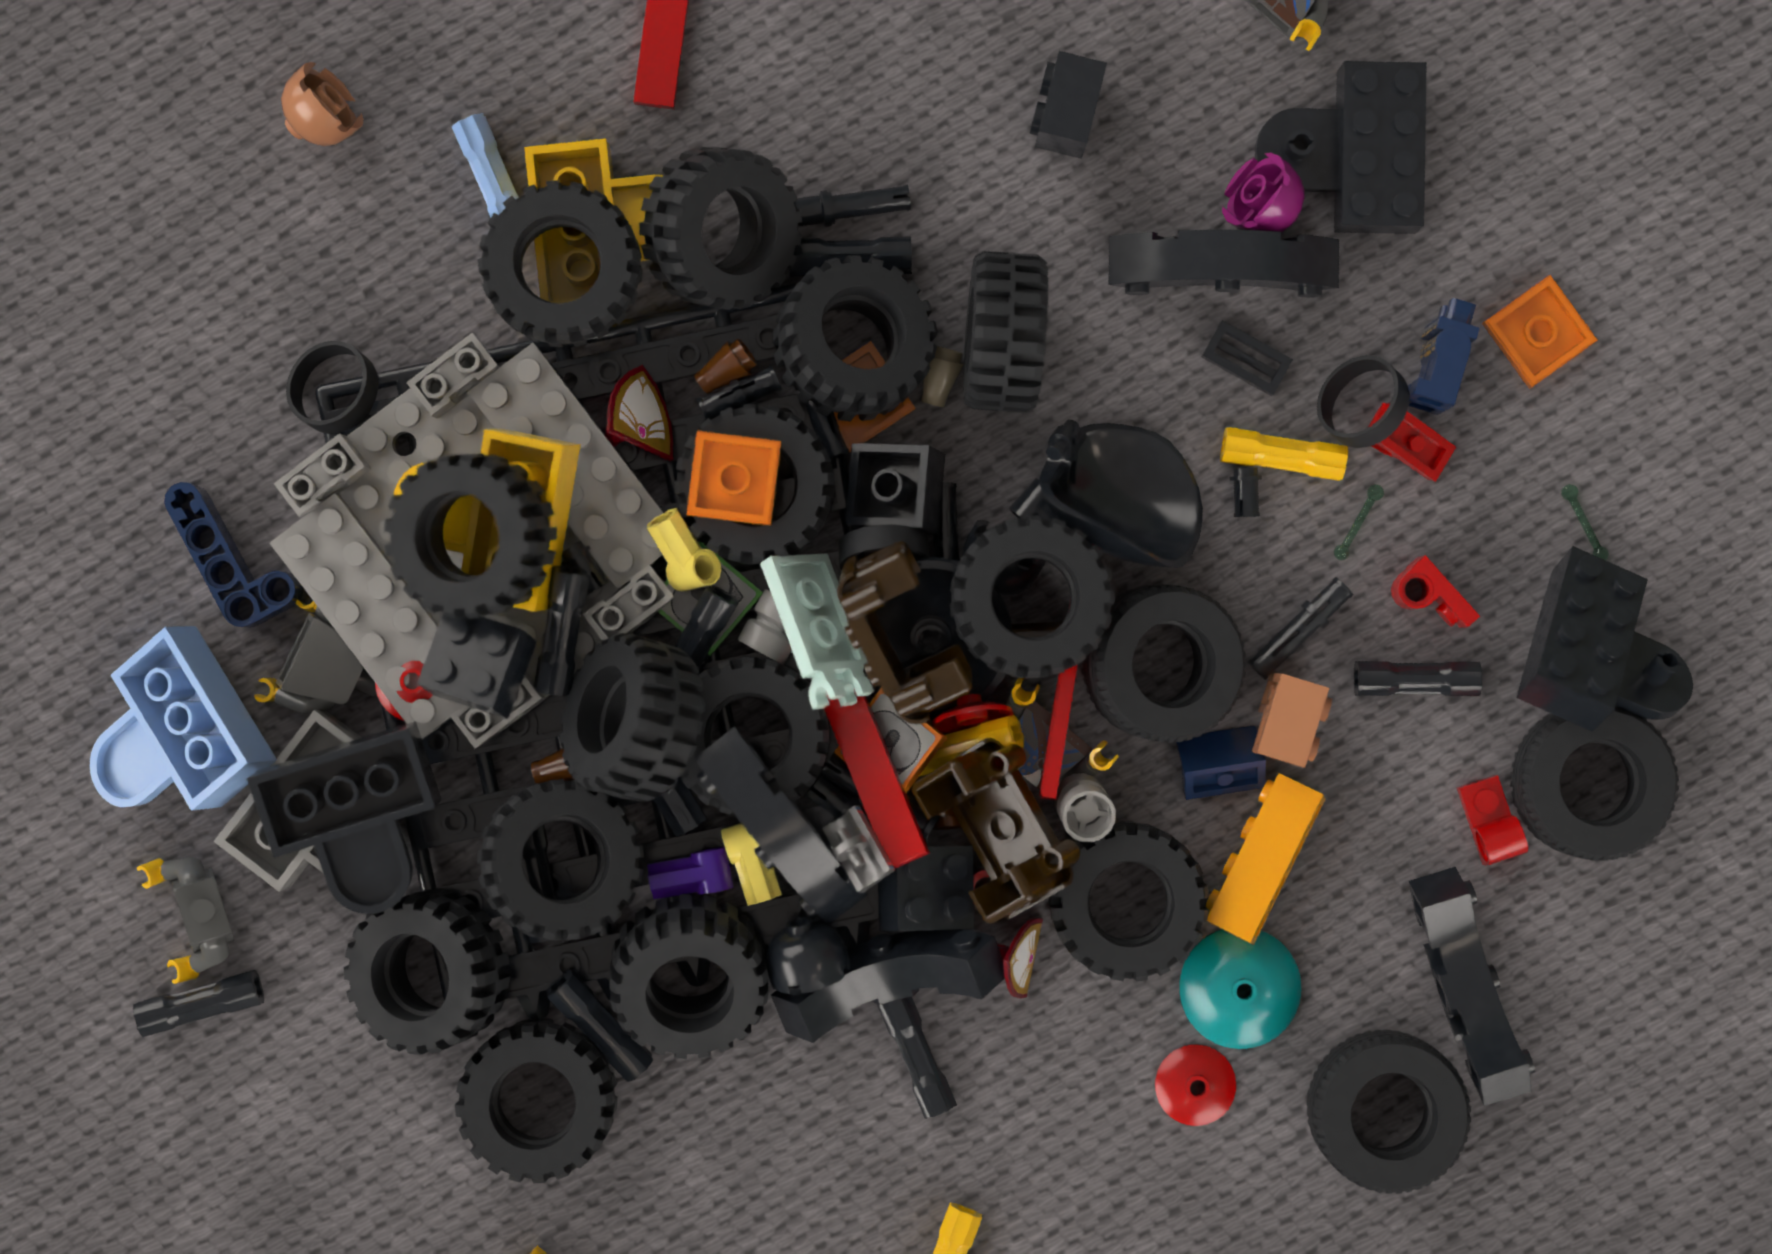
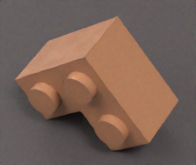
[1252,673,1332,768]

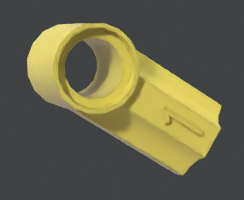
[647,508,721,592]
[721,823,782,906]

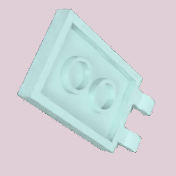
[760,554,874,709]

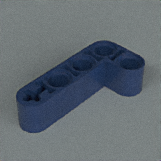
[164,482,304,628]

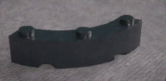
[1108,230,1339,298]
[694,727,868,925]
[1409,866,1535,1106]
[771,929,1005,1043]

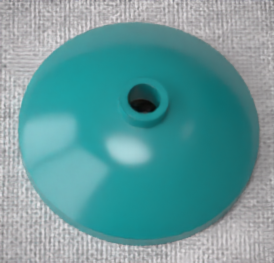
[1179,929,1302,1049]

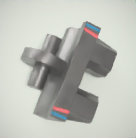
[822,806,895,893]

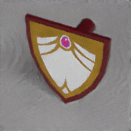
[604,364,673,461]
[997,918,1043,999]

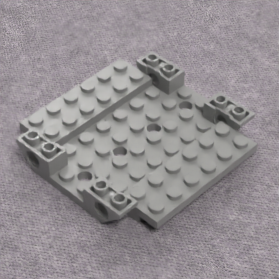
[270,332,674,749]

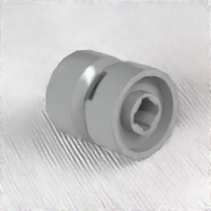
[737,589,792,665]
[1053,773,1116,842]

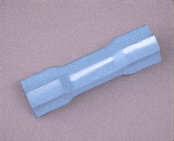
[452,113,519,217]

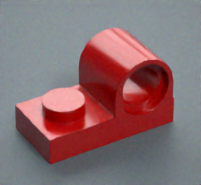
[1368,403,1456,482]
[1391,555,1480,628]
[1457,775,1528,866]

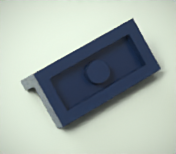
[1176,726,1266,800]

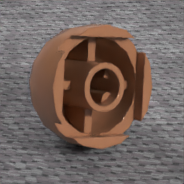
[281,62,364,146]

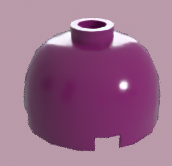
[1222,153,1304,232]

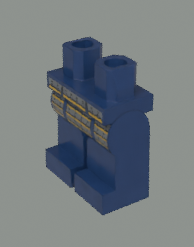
[1408,298,1480,415]

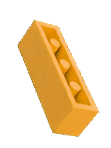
[1206,773,1326,945]

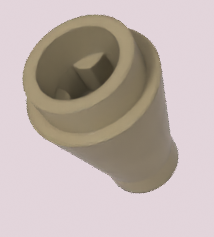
[921,346,964,407]

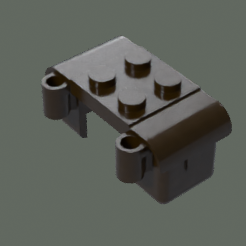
[837,541,972,724]
[912,738,1080,923]

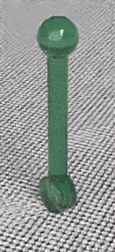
[1334,484,1384,560]
[1561,484,1609,560]

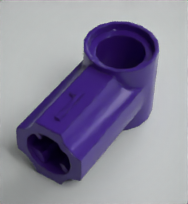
[647,847,734,899]

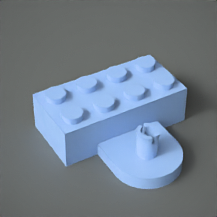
[90,626,277,811]

